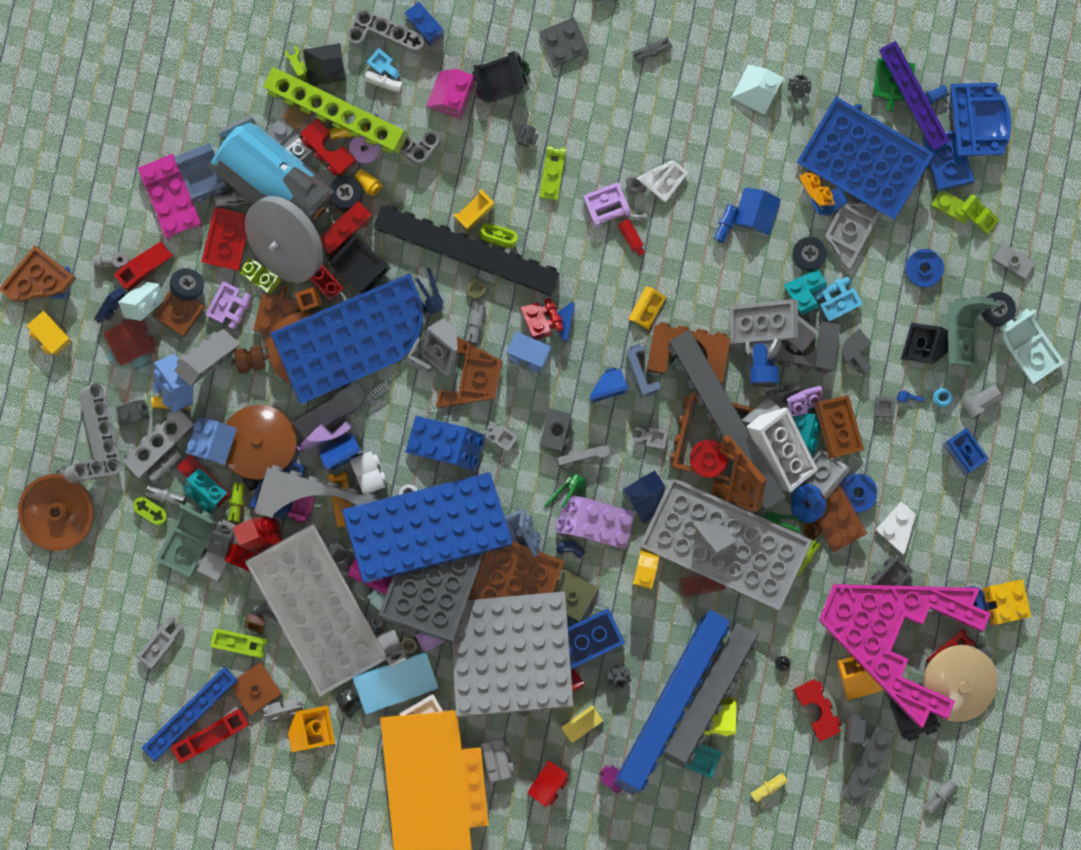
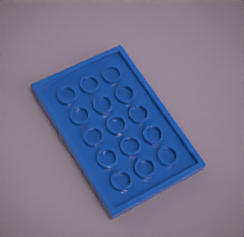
[797,97,935,220]

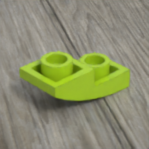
[238,257,282,295]

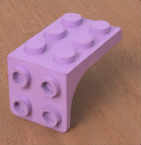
[556,495,635,550]

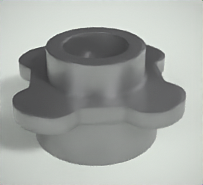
[626,175,647,196]

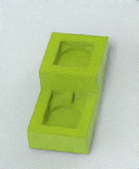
[960,194,999,235]

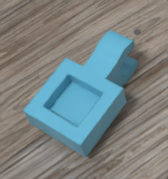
[367,48,400,80]

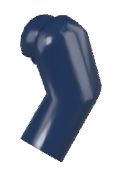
[556,540,586,559]

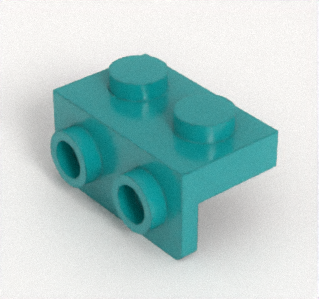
[793,413,821,455]
[183,468,227,514]

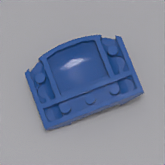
[950,83,1011,156]

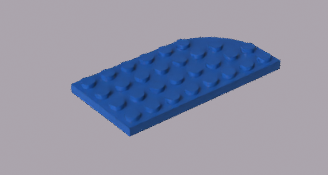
[270,273,423,404]

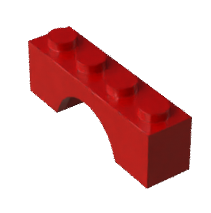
[171,708,250,764]

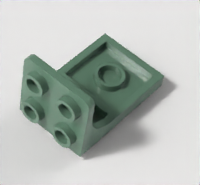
[947,296,1000,367]
[156,502,218,578]

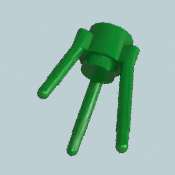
[544,473,587,508]
[764,512,801,532]

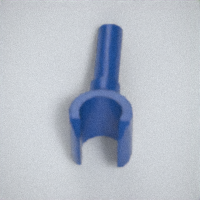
[896,391,925,403]

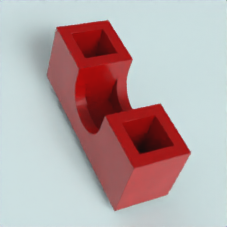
[300,118,357,177]
[320,201,373,257]
[793,679,842,742]

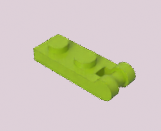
[539,145,566,201]
[210,628,268,658]

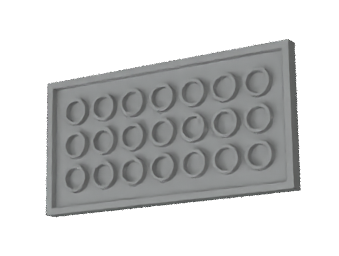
[639,477,813,611]
[245,524,388,696]

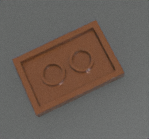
[814,395,864,459]
[807,483,868,553]

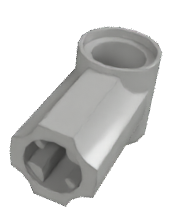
[962,384,1003,418]

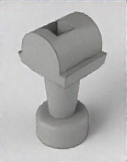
[93,251,130,270]

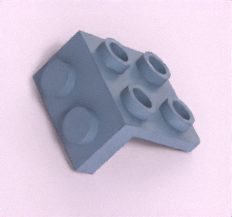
[505,509,542,557]

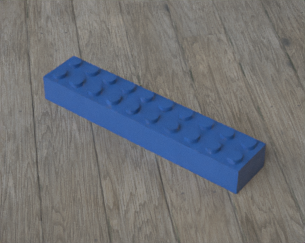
[612,610,730,796]

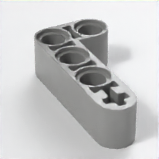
[348,9,425,54]
[367,111,440,166]

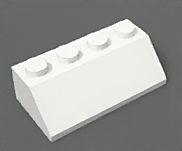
[747,408,818,492]

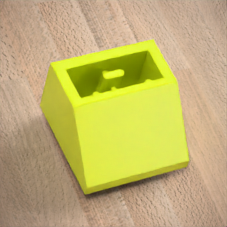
[704,697,737,736]

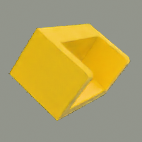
[454,189,495,232]

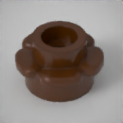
[803,521,822,539]

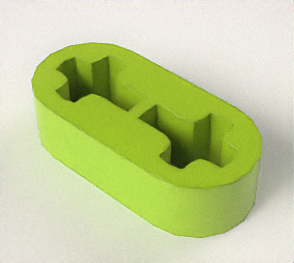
[133,497,167,525]

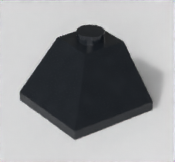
[303,43,347,86]
[901,323,949,364]

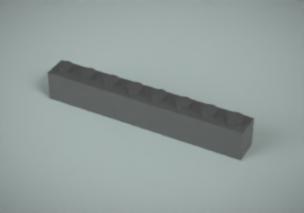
[664,623,759,769]

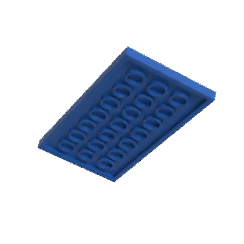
[342,472,513,584]

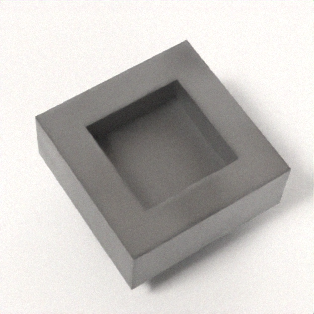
[874,397,895,418]

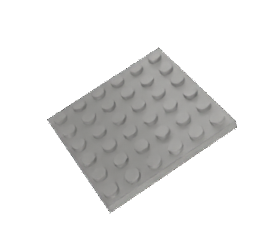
[452,591,574,718]

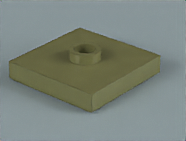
[554,570,599,622]

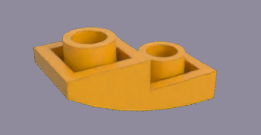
[799,173,835,206]

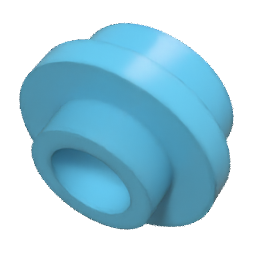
[933,388,952,407]

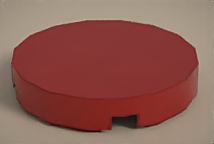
[689,440,728,478]

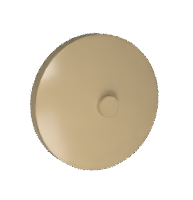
[922,645,998,722]

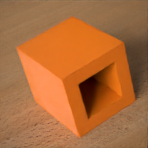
[295,287,323,311]

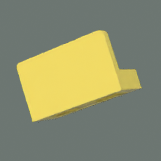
[561,705,603,743]

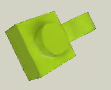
[285,46,308,81]

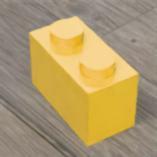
[27,311,72,356]

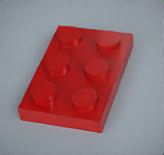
[201,207,247,271]

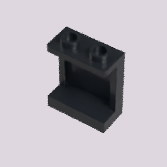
[472,51,530,104]
[329,235,391,293]
[886,682,941,741]

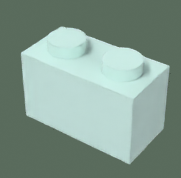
[119,281,164,321]

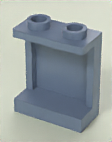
[174,143,228,203]
[626,344,661,399]

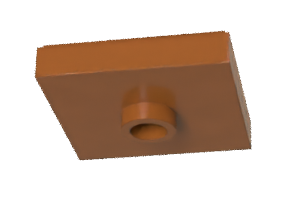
[152,290,205,338]
[231,662,282,716]

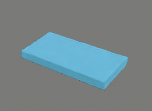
[353,651,439,714]

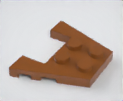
[436,337,503,408]
[711,435,766,512]

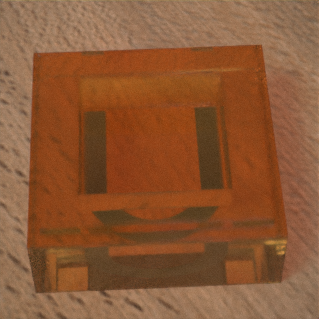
[282,104,308,130]

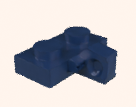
[94,287,125,324]

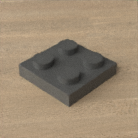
[540,17,589,67]

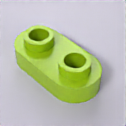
[480,224,518,248]

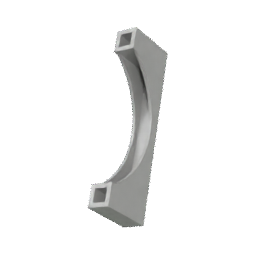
[254,465,385,518]

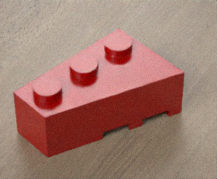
[232,516,283,554]

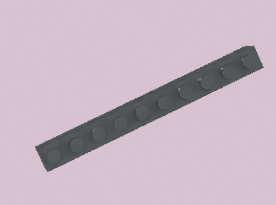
[668,330,786,510]

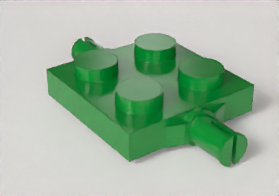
[872,48,915,112]

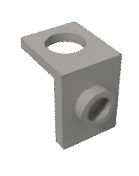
[407,338,432,371]
[376,628,407,667]

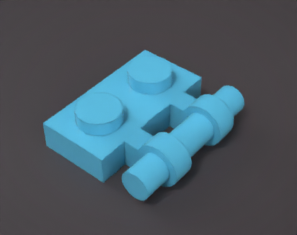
[813,277,863,322]

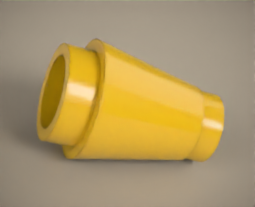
[355,169,383,196]

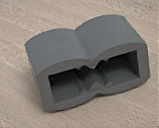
[844,715,867,744]

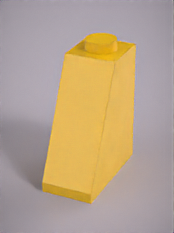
[632,548,659,590]

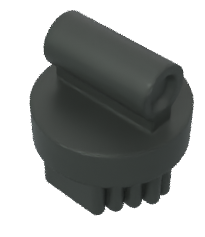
[336,689,362,718]

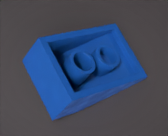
[318,432,363,472]

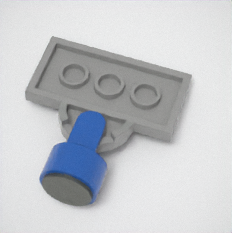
[730,299,798,387]

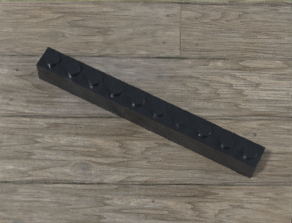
[373,204,560,297]

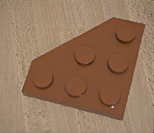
[0,245,76,302]

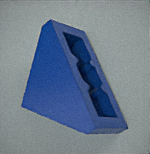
[548,302,575,342]

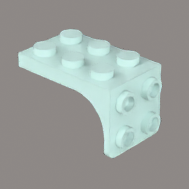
[997,309,1065,385]

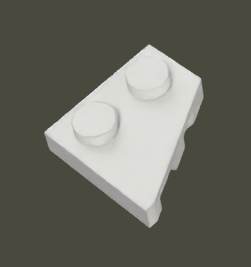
[637,160,688,202]
[875,501,916,555]

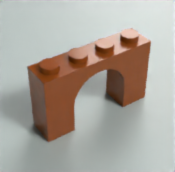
[646,322,730,385]

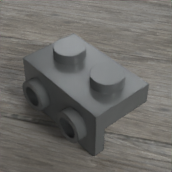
[870,555,913,586]

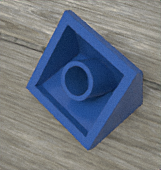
[733,188,781,235]
[942,428,989,476]

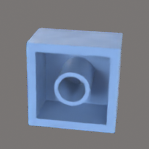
[507,331,551,373]
[152,354,194,413]
[186,417,237,465]

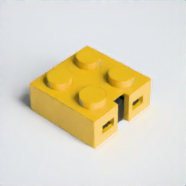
[982,579,1032,625]

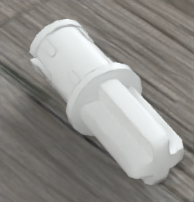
[364,71,403,93]

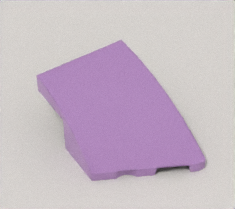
[297,420,352,451]

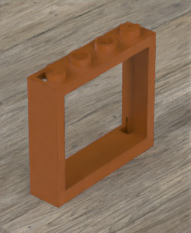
[669,392,755,483]

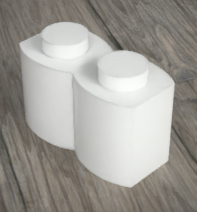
[350,451,388,495]

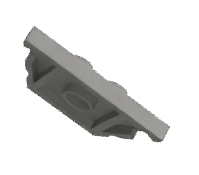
[824,203,880,270]

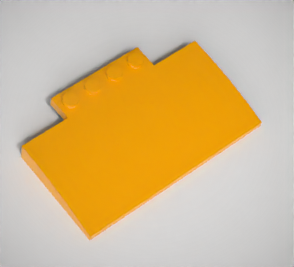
[380,710,489,850]

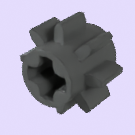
[788,74,812,98]
[514,124,538,147]
[607,665,631,689]

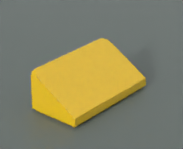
[628,287,666,330]

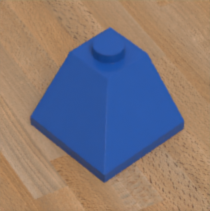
[589,367,628,404]

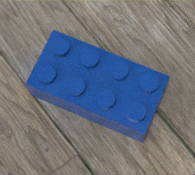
[568,608,625,669]

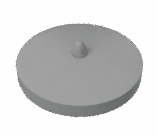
[245,196,323,283]

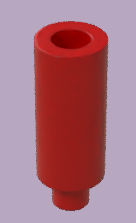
[617,219,645,256]

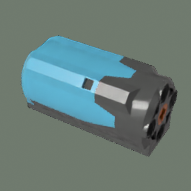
[207,123,335,225]

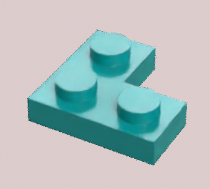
[784,269,827,315]

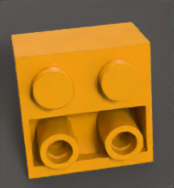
[836,657,884,701]

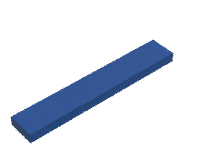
[142,666,238,762]

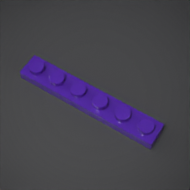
[878,41,950,151]

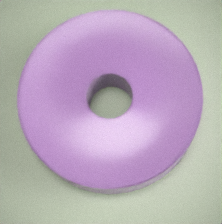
[349,136,380,164]

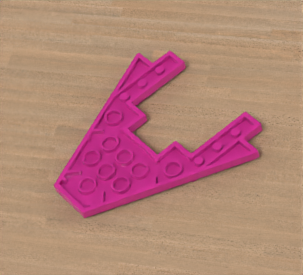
[818,584,991,728]

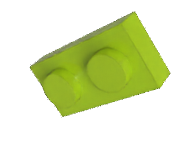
[931,191,968,224]

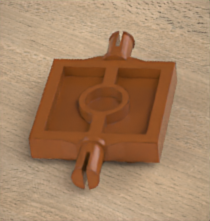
[253,285,299,348]

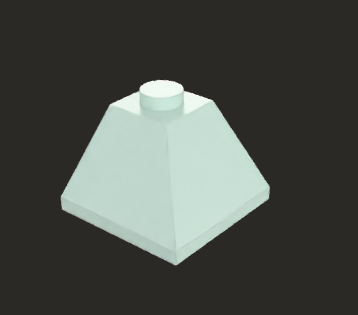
[731,65,784,115]

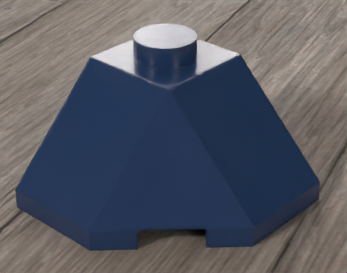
[623,470,665,523]

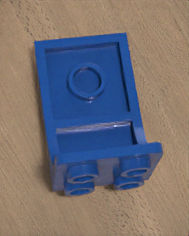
[405,416,484,471]

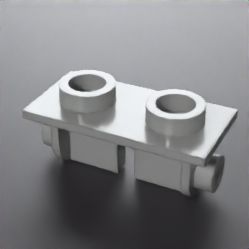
[263,697,303,724]

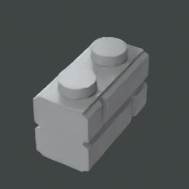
[481,739,515,782]

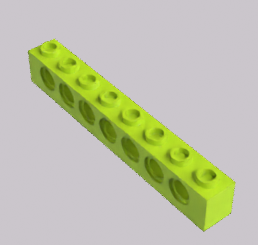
[263,67,409,154]

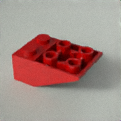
[527,760,569,807]

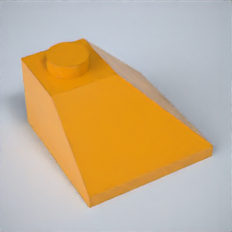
[288,706,335,753]

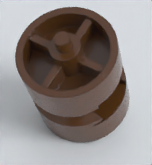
[231,345,269,374]

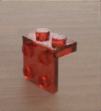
[104,319,158,366]

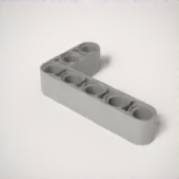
[64,383,122,483]

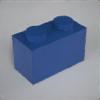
[404,1,444,46]

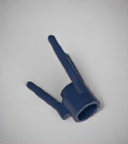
[415,267,444,315]

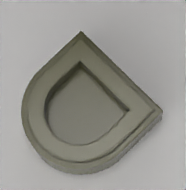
[466,277,489,300]

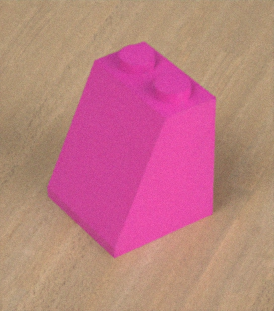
[426,69,475,120]

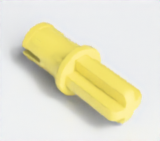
[750,773,788,803]

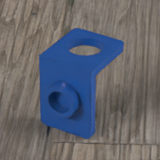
[810,187,848,216]

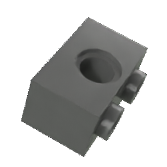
[540,408,574,452]

